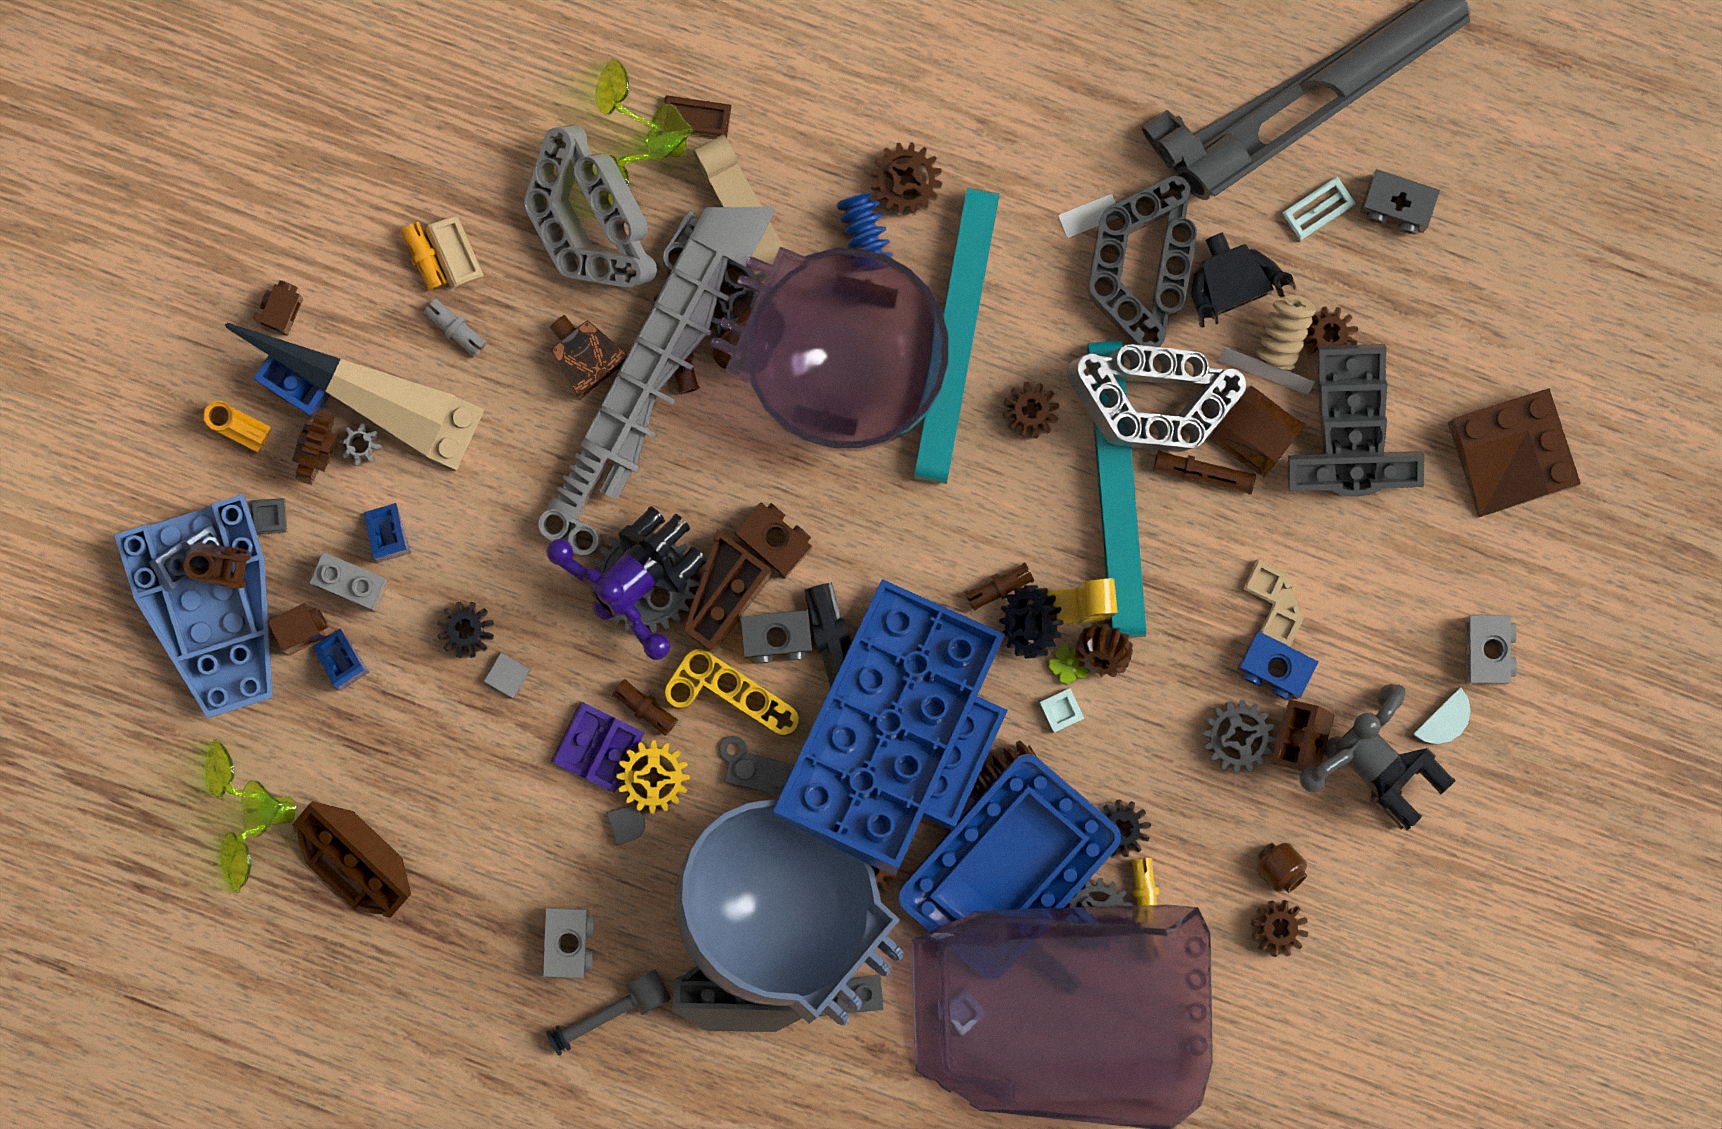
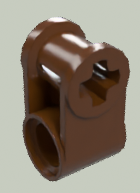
[183,543,251,588]

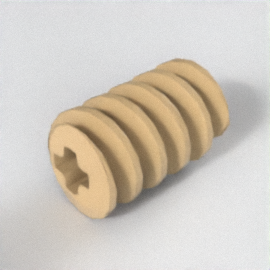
[1256,294,1316,370]

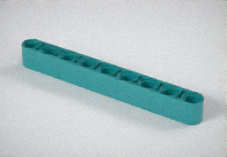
[914,187,1000,484]
[1087,340,1146,638]

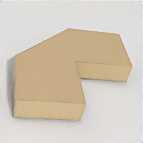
[1242,559,1304,647]

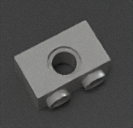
[310,552,389,612]
[1465,615,1517,684]
[543,908,594,978]

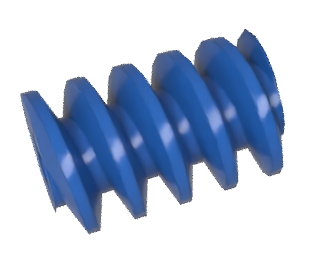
[837,193,893,267]

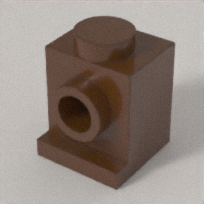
[253,280,303,335]

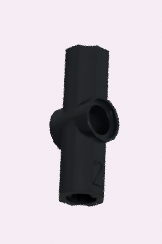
[804,582,851,688]

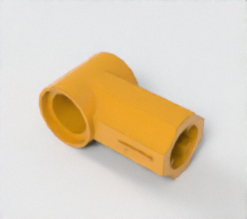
[203,401,272,453]

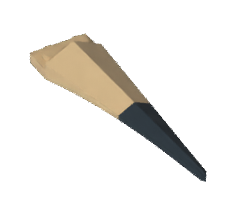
[225,323,484,471]

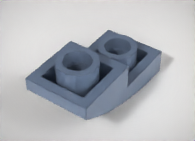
[149,525,224,591]

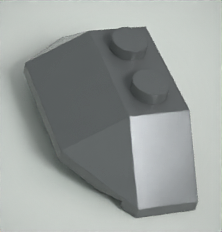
[673,966,802,1032]

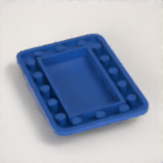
[898,754,1121,979]

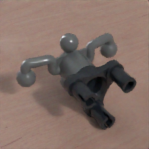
[1299,684,1456,831]

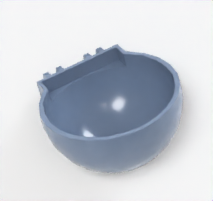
[675,800,904,1026]

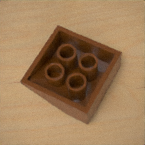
[1448,388,1581,518]

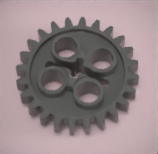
[591,537,700,634]

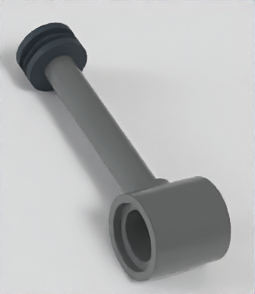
[546,969,671,1055]

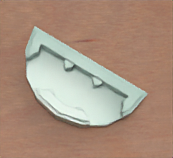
[1412,687,1471,744]

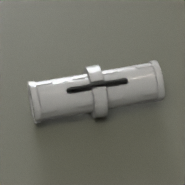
[423,298,487,358]

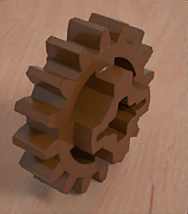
[870,142,942,216]
[292,411,338,485]

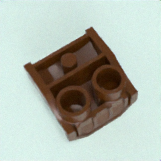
[1210,386,1306,478]

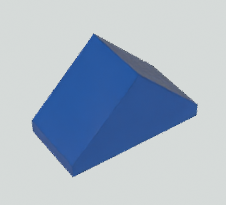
[364,503,411,563]
[313,628,369,691]

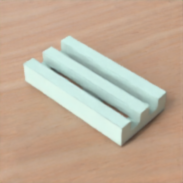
[1281,176,1356,242]

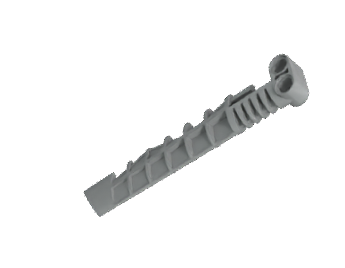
[538,207,775,555]

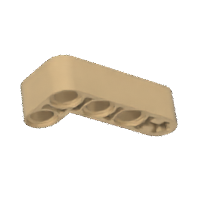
[694,134,786,269]

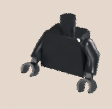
[1191,232,1296,328]

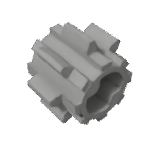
[339,423,382,467]

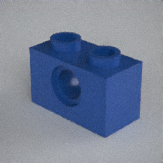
[253,355,330,419]
[1237,631,1319,701]

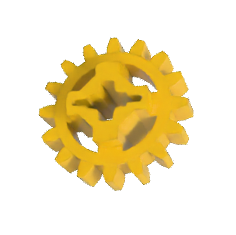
[616,740,690,814]

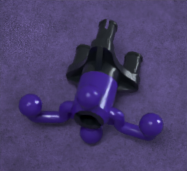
[546,506,707,660]

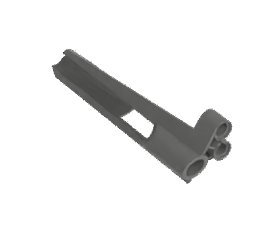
[1142,0,1470,200]

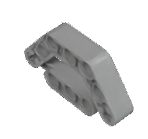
[524,124,657,288]
[1067,344,1246,452]

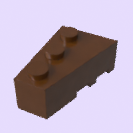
[684,529,774,654]

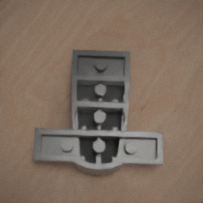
[1288,344,1424,497]

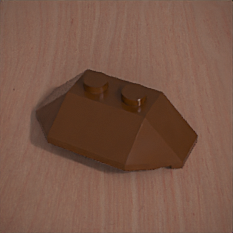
[292,801,411,918]

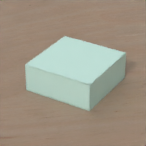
[1039,688,1085,733]

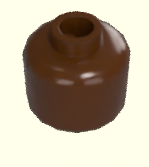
[1257,842,1307,893]

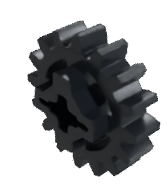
[999,585,1064,659]

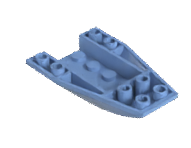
[114,494,273,718]

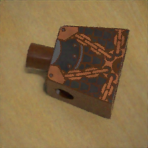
[550,315,627,400]

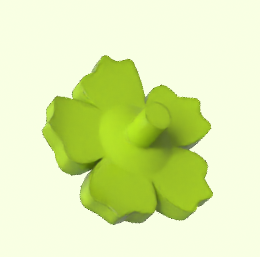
[1049,644,1089,685]

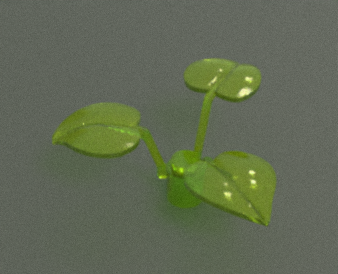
[595,58,694,205]
[204,739,296,893]

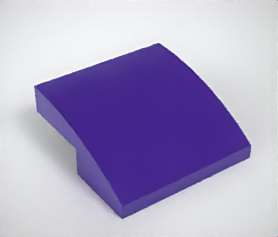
[551,701,645,793]

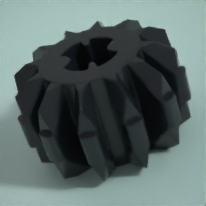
[437,602,494,658]
[1103,800,1151,857]

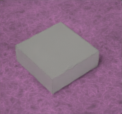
[484,653,531,699]

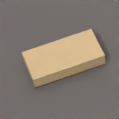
[425,215,484,289]

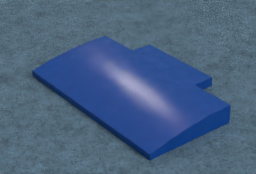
[772,579,1008,876]

